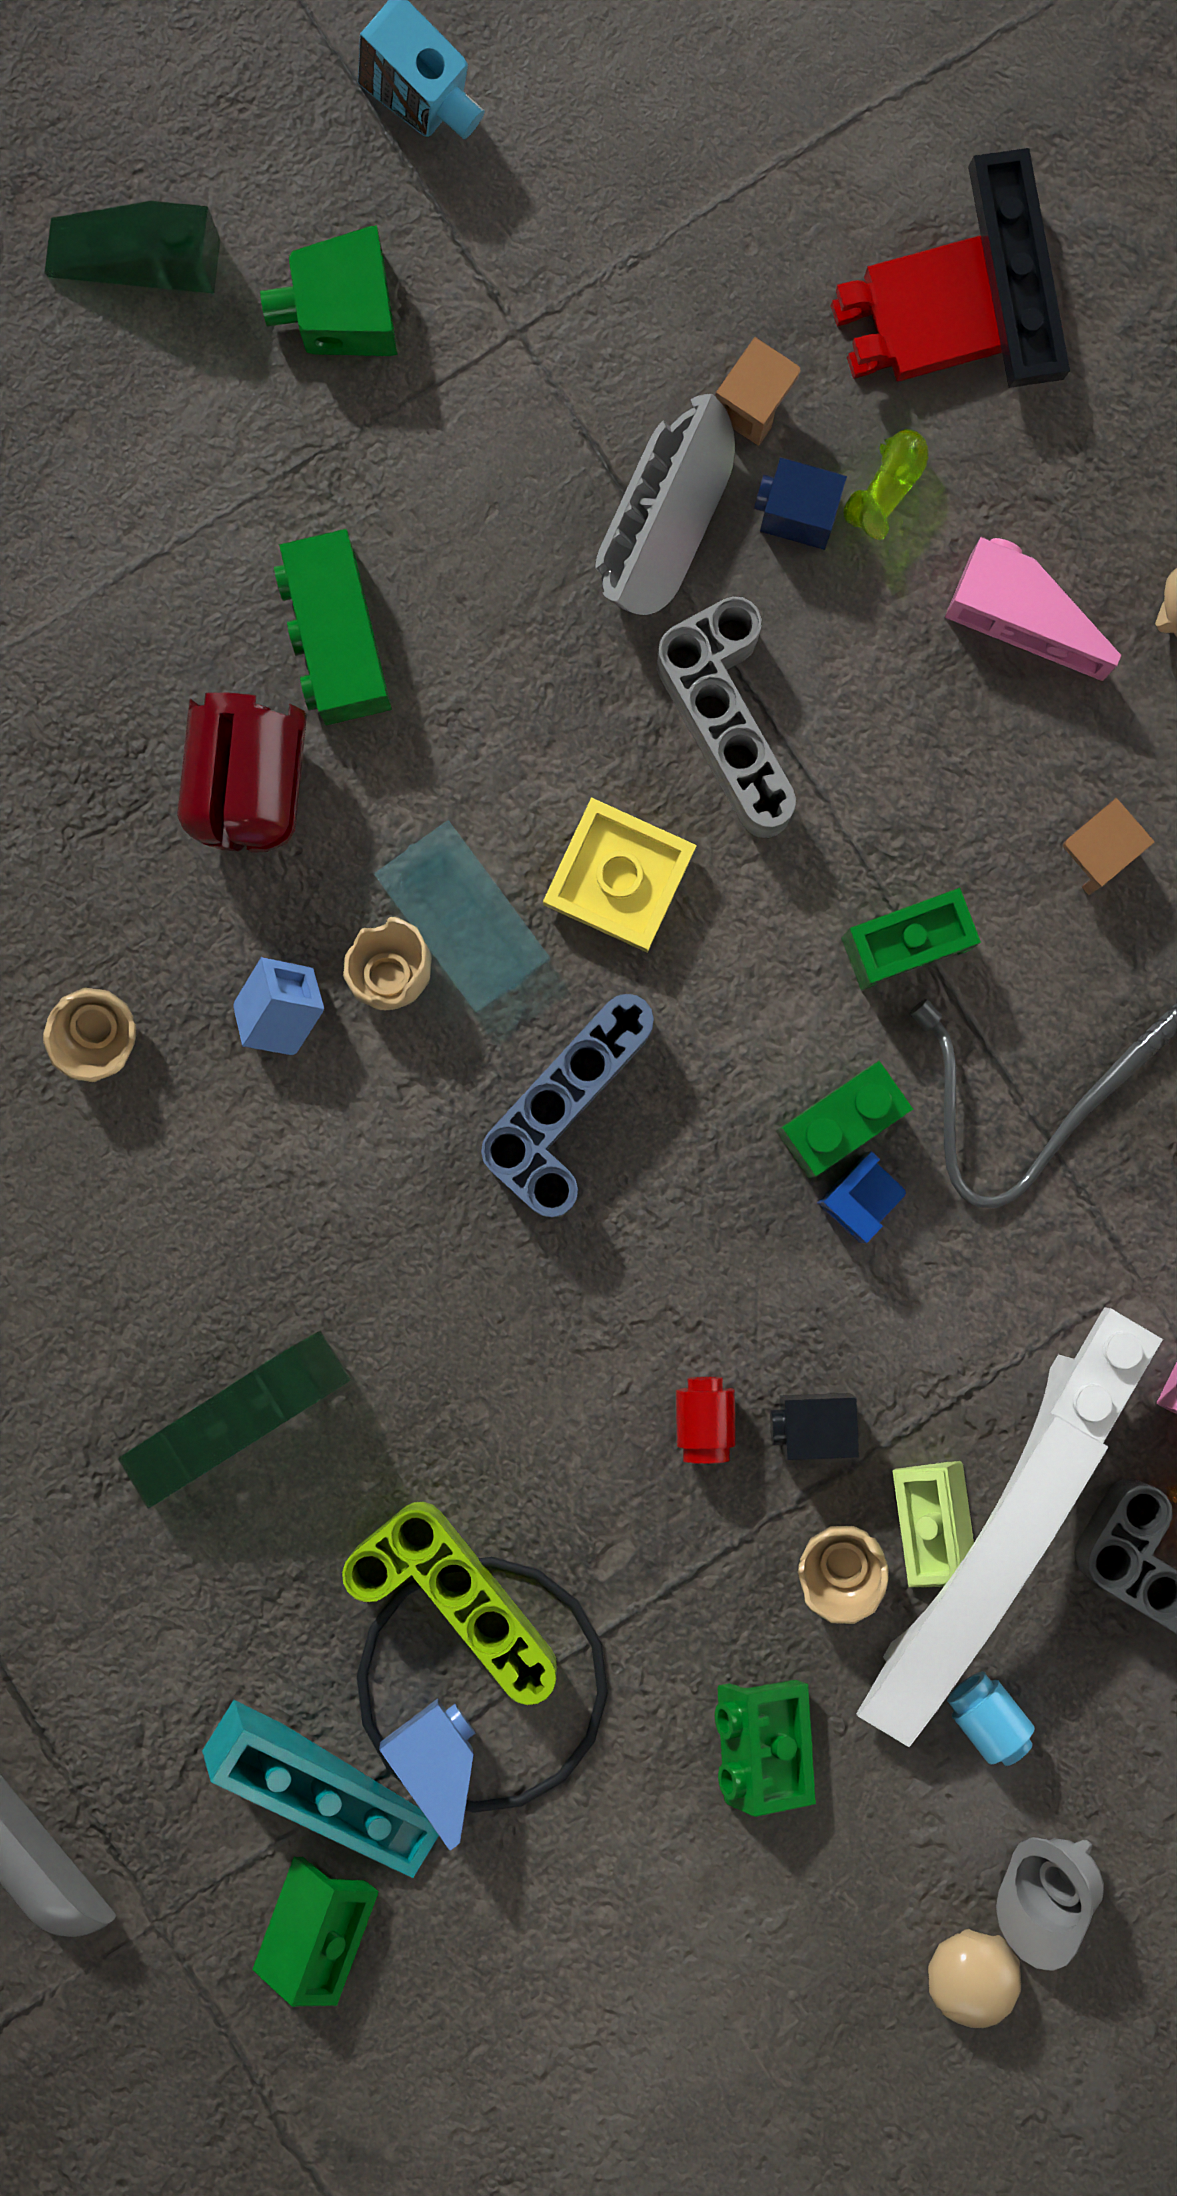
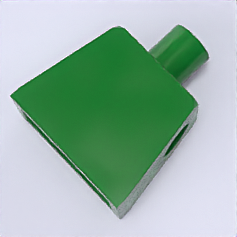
[260,225,398,356]

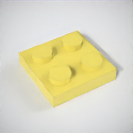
[543,797,697,953]

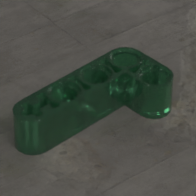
[117,1330,351,1509]

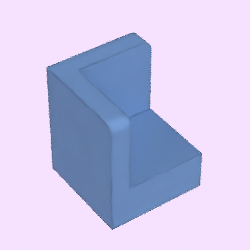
[233,957,324,1055]

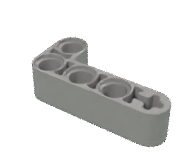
[657,597,796,838]

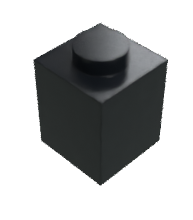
[770,1393,859,1460]

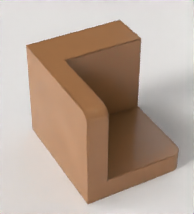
[715,337,800,446]
[1063,798,1155,895]

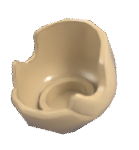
[343,917,432,1010]
[43,988,136,1082]
[798,1526,889,1624]
[928,1929,1021,2028]

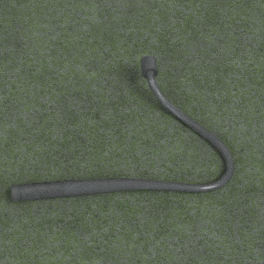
[909,999,1177,1208]

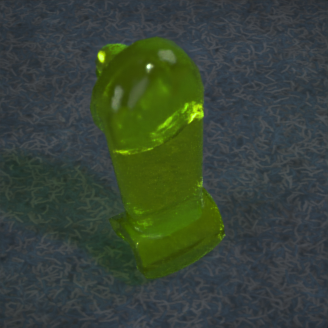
[843,429,929,540]

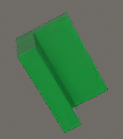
[252,1856,379,2007]

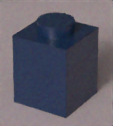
[754,457,847,550]

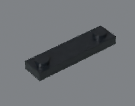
[968,148,1070,388]

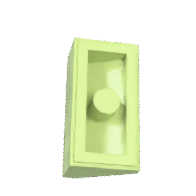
[892,1461,974,1587]

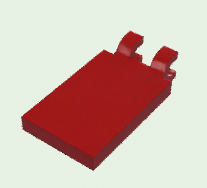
[831,235,1063,382]

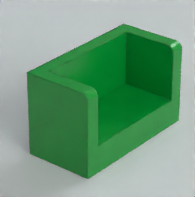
[841,888,981,991]

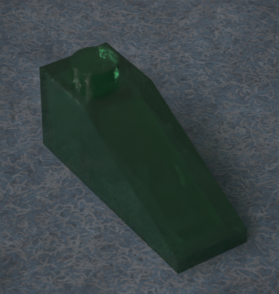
[44,201,220,294]

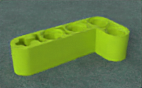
[342,1502,557,1705]

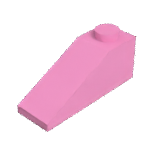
[945,537,1121,681]

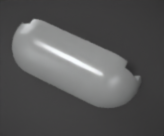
[595,394,735,615]
[0,1775,117,1937]

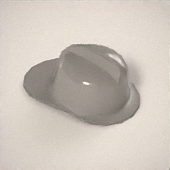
[996,1837,1104,1971]

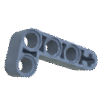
[481,994,654,1217]

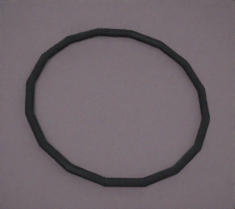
[356,1557,608,1813]

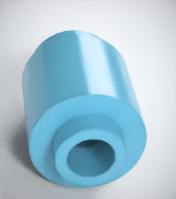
[947,1671,1035,1766]

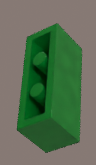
[274,529,392,726]

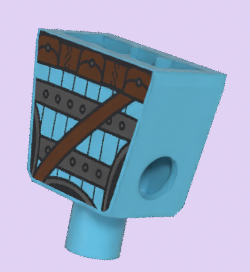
[358,0,485,139]

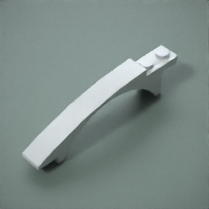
[856,1307,1163,1747]

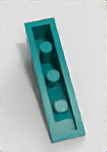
[202,1700,439,1878]

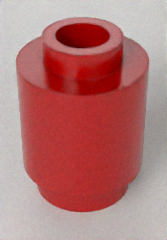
[676,1377,736,1464]

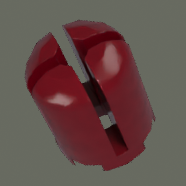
[177,692,307,853]

